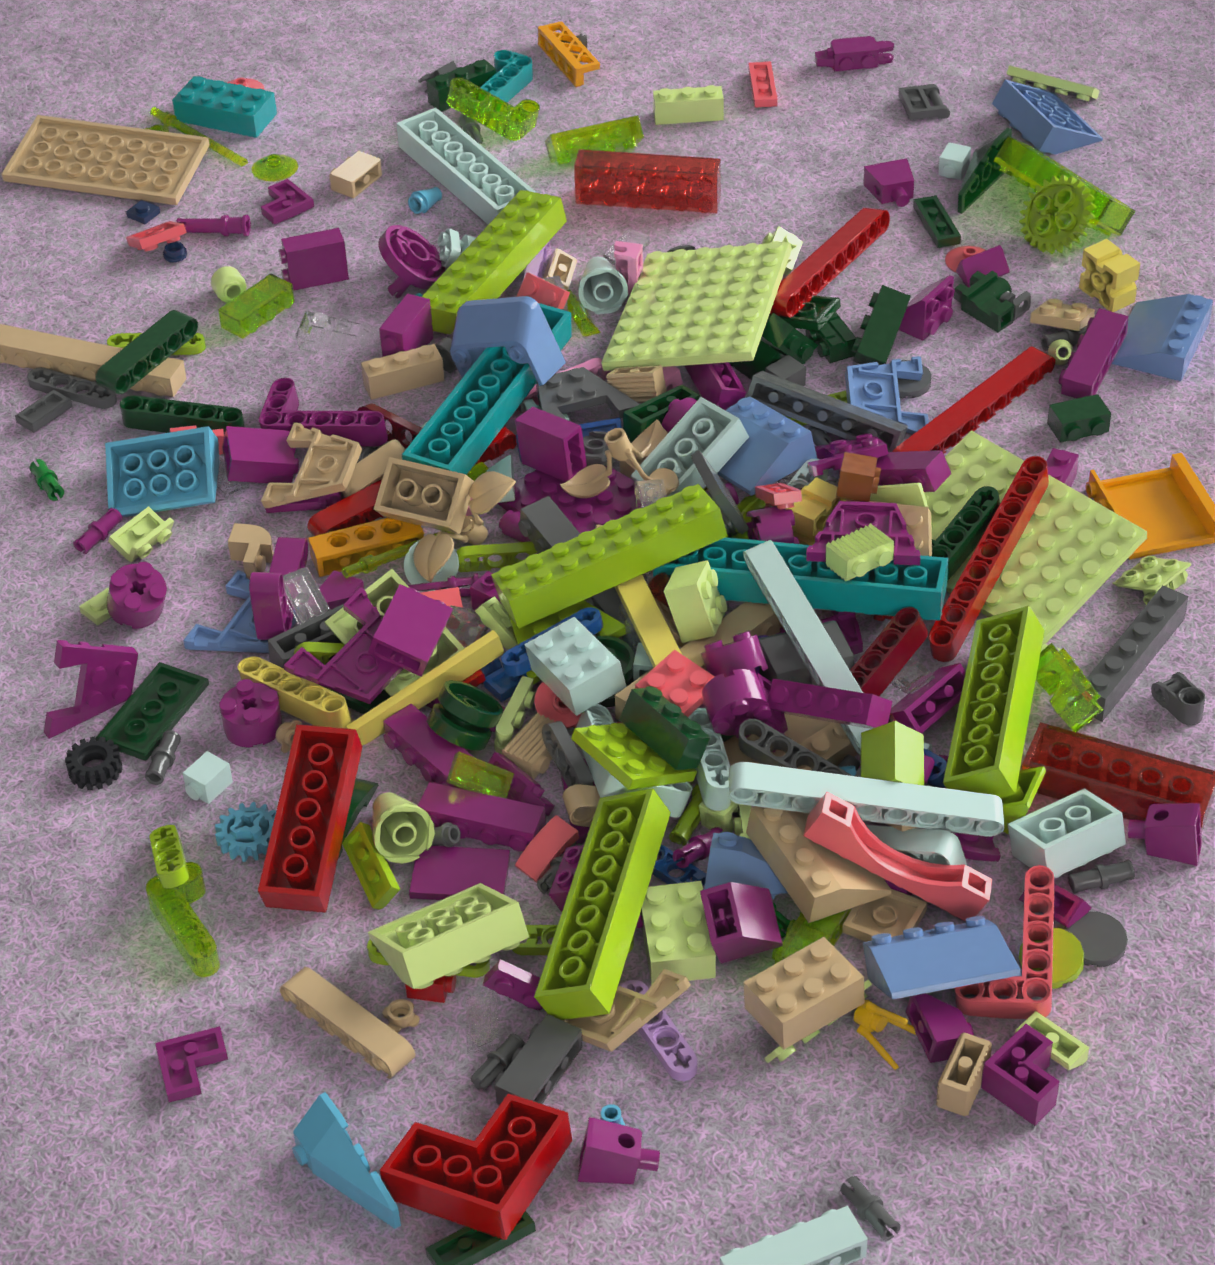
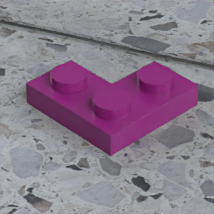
[261,178,314,225]
[155,1026,228,1103]

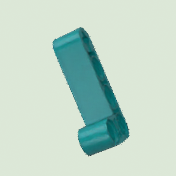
[475,50,533,117]

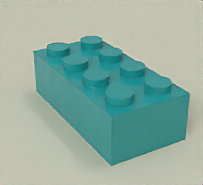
[172,76,277,138]

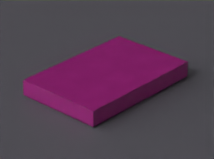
[409,845,511,900]

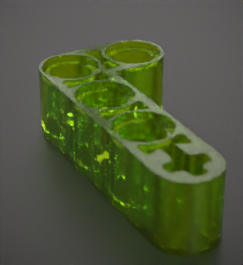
[447,78,540,141]
[145,862,220,977]

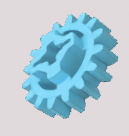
[215,802,276,862]

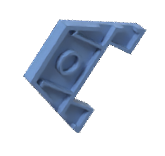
[845,356,929,434]
[183,570,300,653]

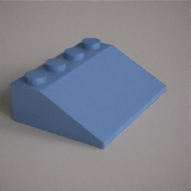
[992,80,1103,155]
[1112,294,1213,381]
[717,396,817,496]
[863,916,1021,999]

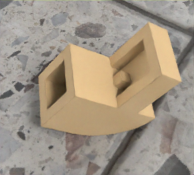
[228,523,274,580]

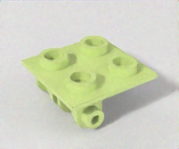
[1112,556,1191,605]

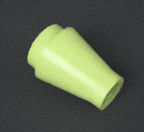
[1048,339,1074,365]

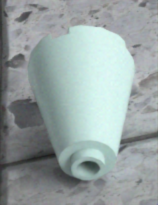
[578,256,628,314]

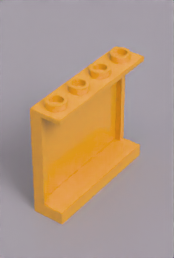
[1086,453,1215,560]

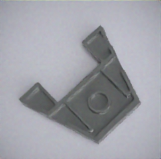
[536,367,639,419]

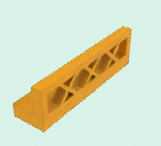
[538,21,600,87]

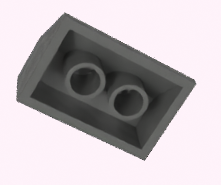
[759,621,855,685]

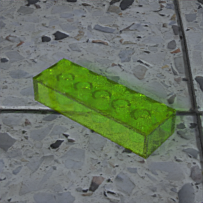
[994,136,1136,236]

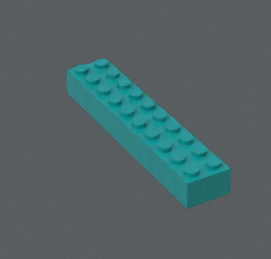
[402,303,572,475]
[653,537,948,621]

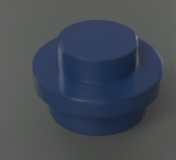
[163,241,188,262]

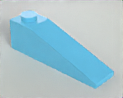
[292,1092,401,1229]

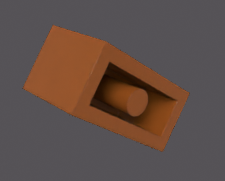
[836,452,881,502]

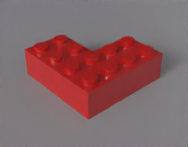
[379,1093,573,1240]

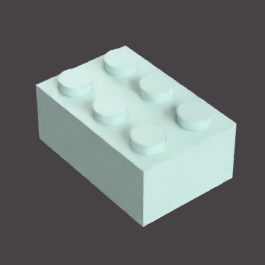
[524,617,626,716]
[1008,788,1126,879]

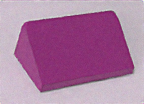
[956,245,1010,287]
[1018,884,1092,928]

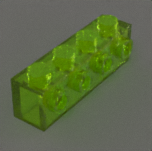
[545,115,644,165]

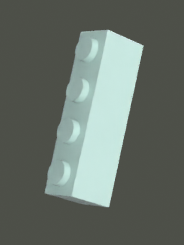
[720,1206,868,1265]

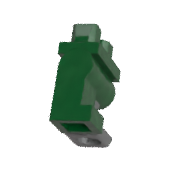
[954,271,1031,333]

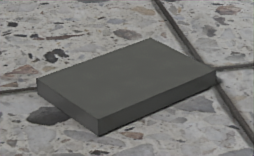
[691,450,750,534]

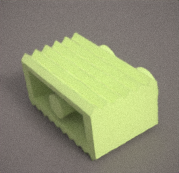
[826,523,894,582]

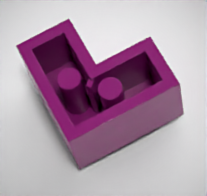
[981,1024,1060,1126]

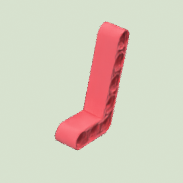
[955,865,1054,1019]

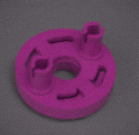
[378,225,446,298]

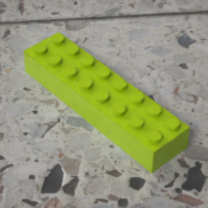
[422,190,567,334]
[491,484,728,629]
[943,606,1045,798]
[534,788,671,1020]

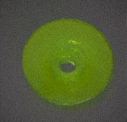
[252,154,298,181]

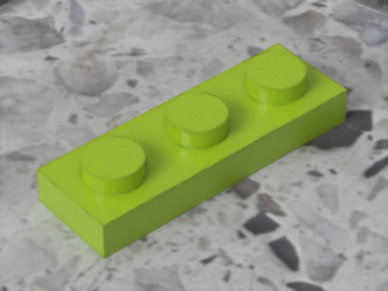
[342,822,401,910]

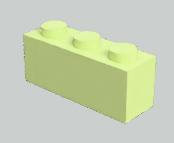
[653,85,724,125]

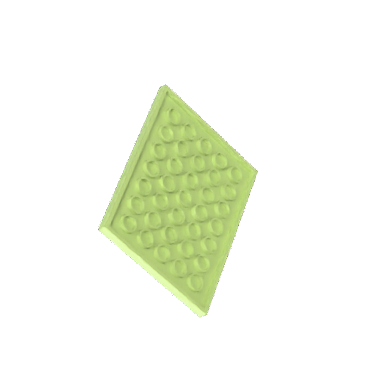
[601,241,792,371]
[924,430,1147,645]

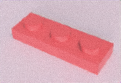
[748,61,777,108]
[755,483,802,509]

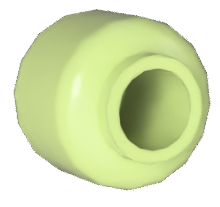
[211,266,247,303]

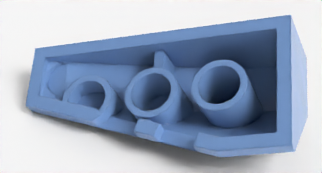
[704,832,788,899]

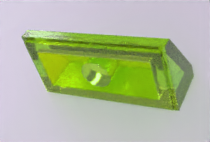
[566,289,601,337]

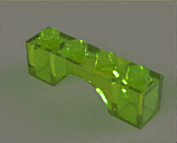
[1036,643,1104,733]

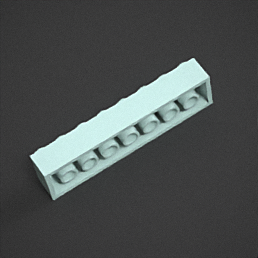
[396,108,537,224]

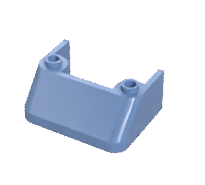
[450,296,566,386]

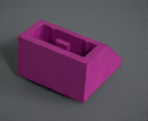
[899,275,955,341]
[700,882,783,964]

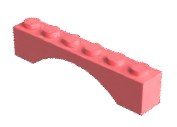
[803,792,992,921]

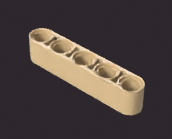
[280,967,416,1079]

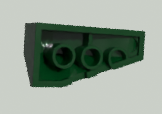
[958,127,1012,214]

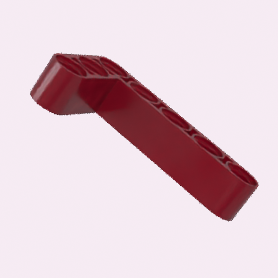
[850,607,928,723]

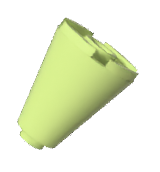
[372,792,435,864]

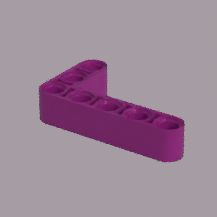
[259,377,388,447]
[249,537,308,640]

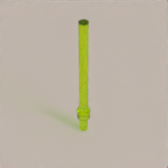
[150,107,248,167]
[342,517,484,578]

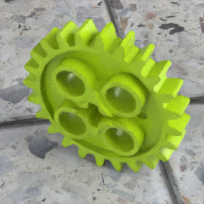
[1019,175,1096,254]

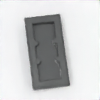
[15,390,73,433]

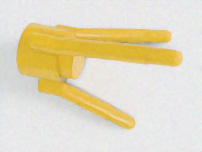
[853,999,917,1070]

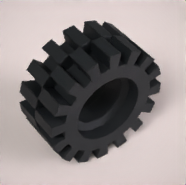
[65,736,122,790]

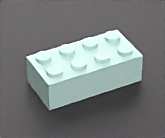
[631,397,749,497]

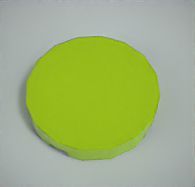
[1018,928,1084,989]

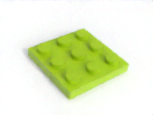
[571,723,697,790]

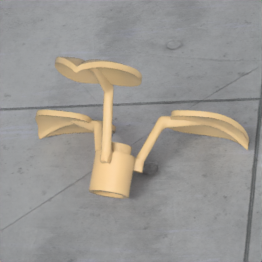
[560,419,679,503]
[413,471,516,582]

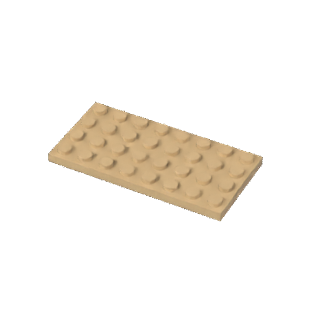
[1,115,210,205]

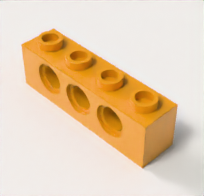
[308,518,424,577]

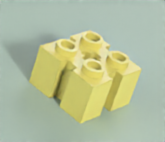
[1079,239,1140,312]
[786,477,844,545]

